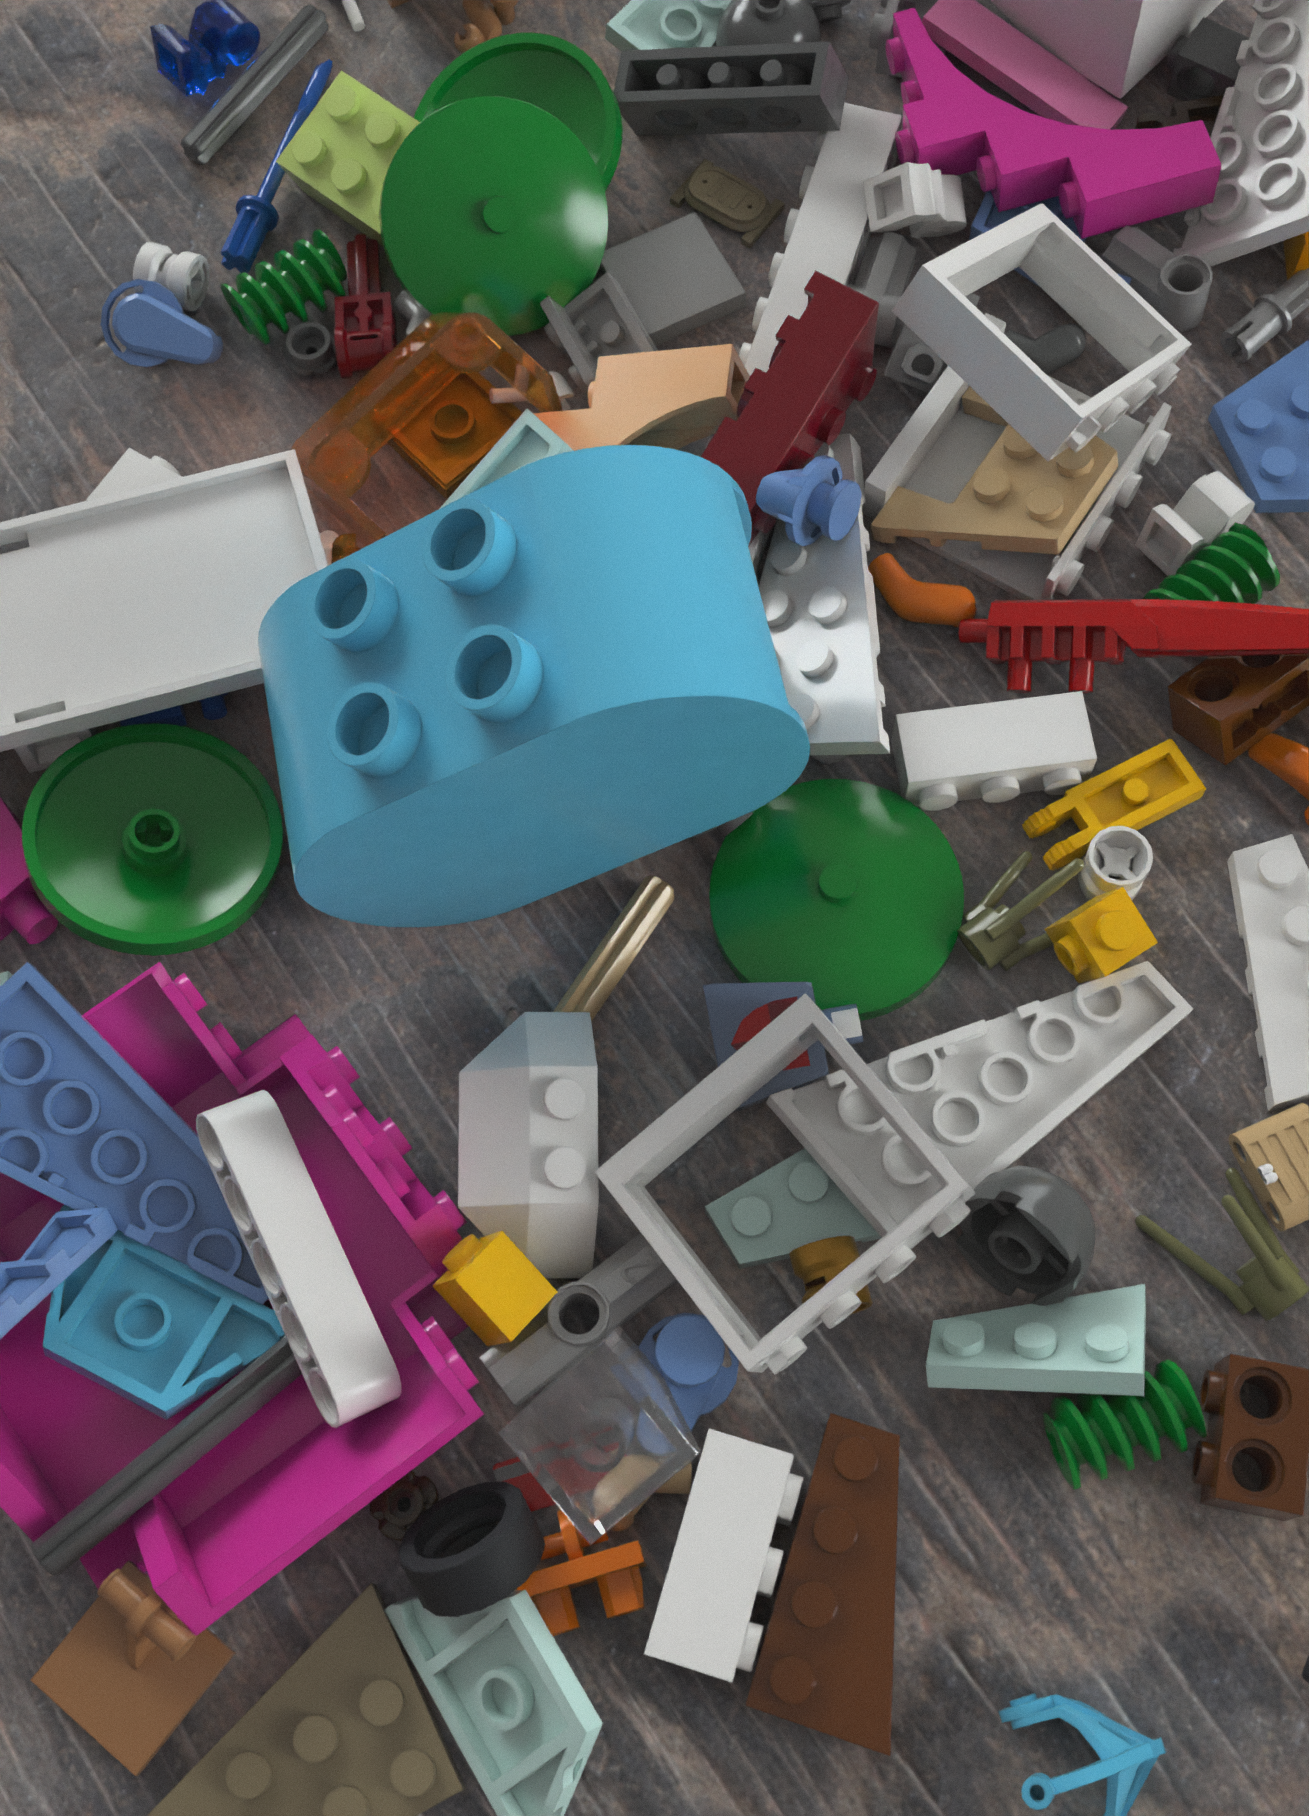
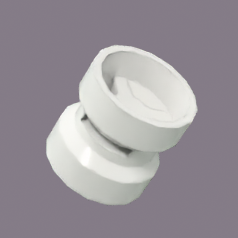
[133,242,210,311]
[1078,826,1153,900]

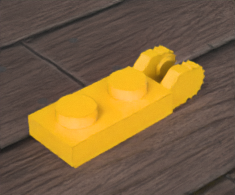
[1022,739,1206,871]

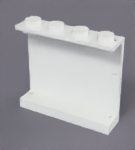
[862,313,1172,600]

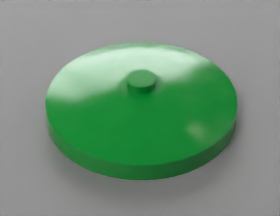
[414,32,622,191]
[379,96,608,337]
[22,723,283,956]
[709,779,964,1021]

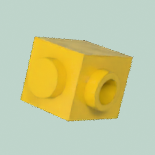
[1044,887,1158,984]
[432,1231,557,1346]

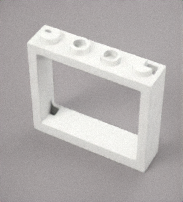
[892,203,1192,461]
[595,993,976,1374]

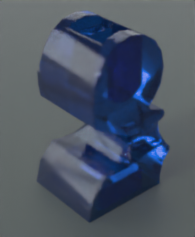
[150,0,260,97]

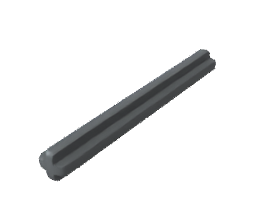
[31,1336,302,1576]

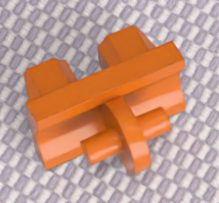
[516,1507,647,1636]

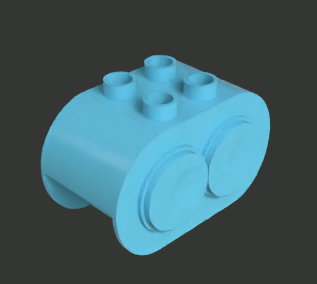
[258,445,810,927]

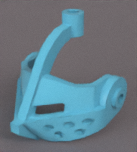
[998,1694,1166,1816]

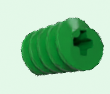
[221,229,347,345]
[1142,522,1280,604]
[1043,1359,1207,1490]

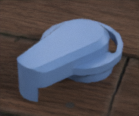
[101,279,223,367]
[756,455,861,546]
[636,1312,739,1458]

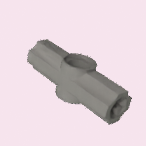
[479,1233,678,1408]

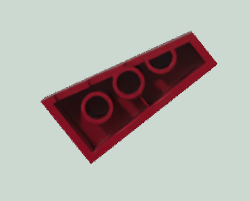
[701,270,879,547]

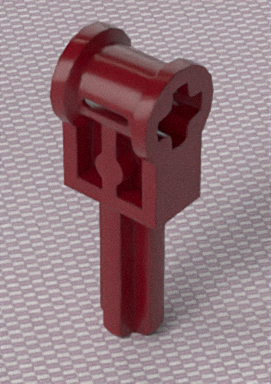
[334,233,399,379]

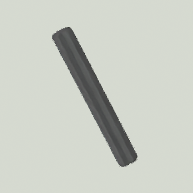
[181,4,329,165]

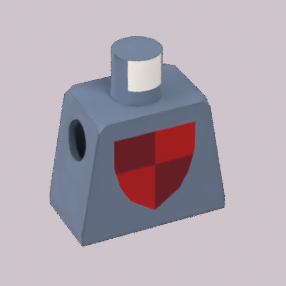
[703,982,864,1112]

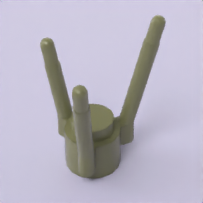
[957,851,1084,971]
[1135,1167,1309,1321]

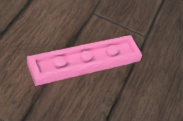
[922,0,1128,130]

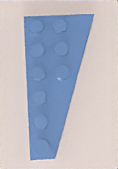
[0,962,269,1304]

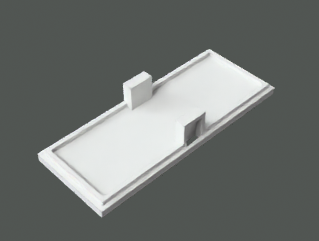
[0,449,328,773]

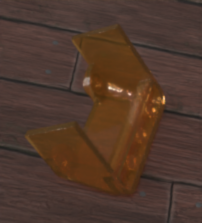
[291,312,563,546]

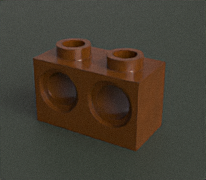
[1167,654,1309,765]
[1192,1353,1309,1521]

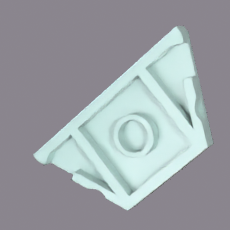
[384,1590,603,1816]

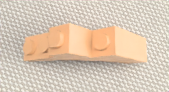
[533,344,750,451]

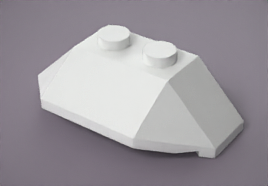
[458,1012,599,1279]

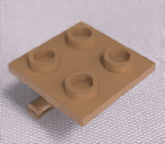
[31,1560,236,1776]

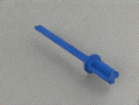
[220,60,333,273]

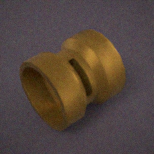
[789,1236,872,1315]

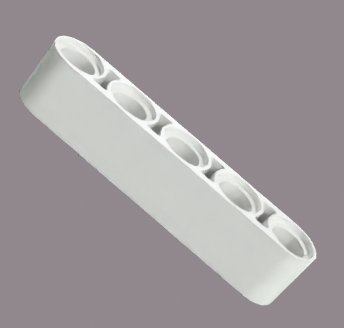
[196,1090,401,1428]

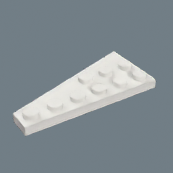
[1173,0,1309,266]
[759,433,890,755]
[766,961,1193,1249]

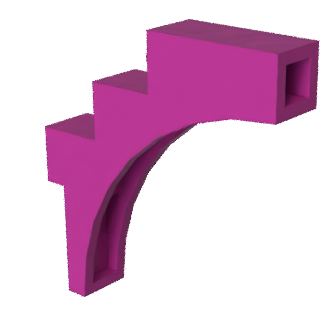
[885,7,1222,239]

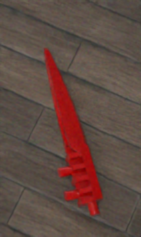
[959,599,1309,693]

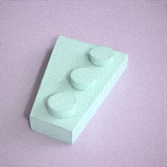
[926,1284,1146,1396]

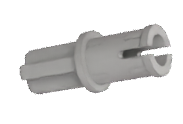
[1220,268,1309,363]

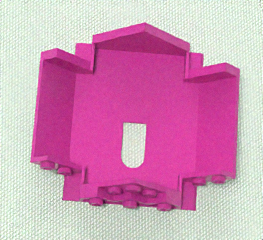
[0,962,484,1636]

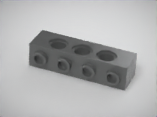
[614,41,849,136]

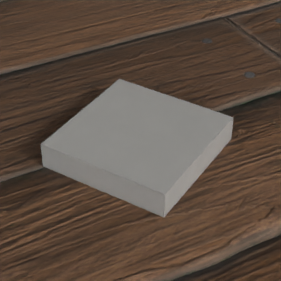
[598,212,746,346]

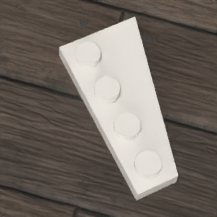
[1227,834,1309,1112]

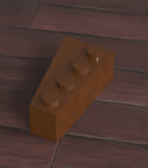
[745,1413,900,1756]

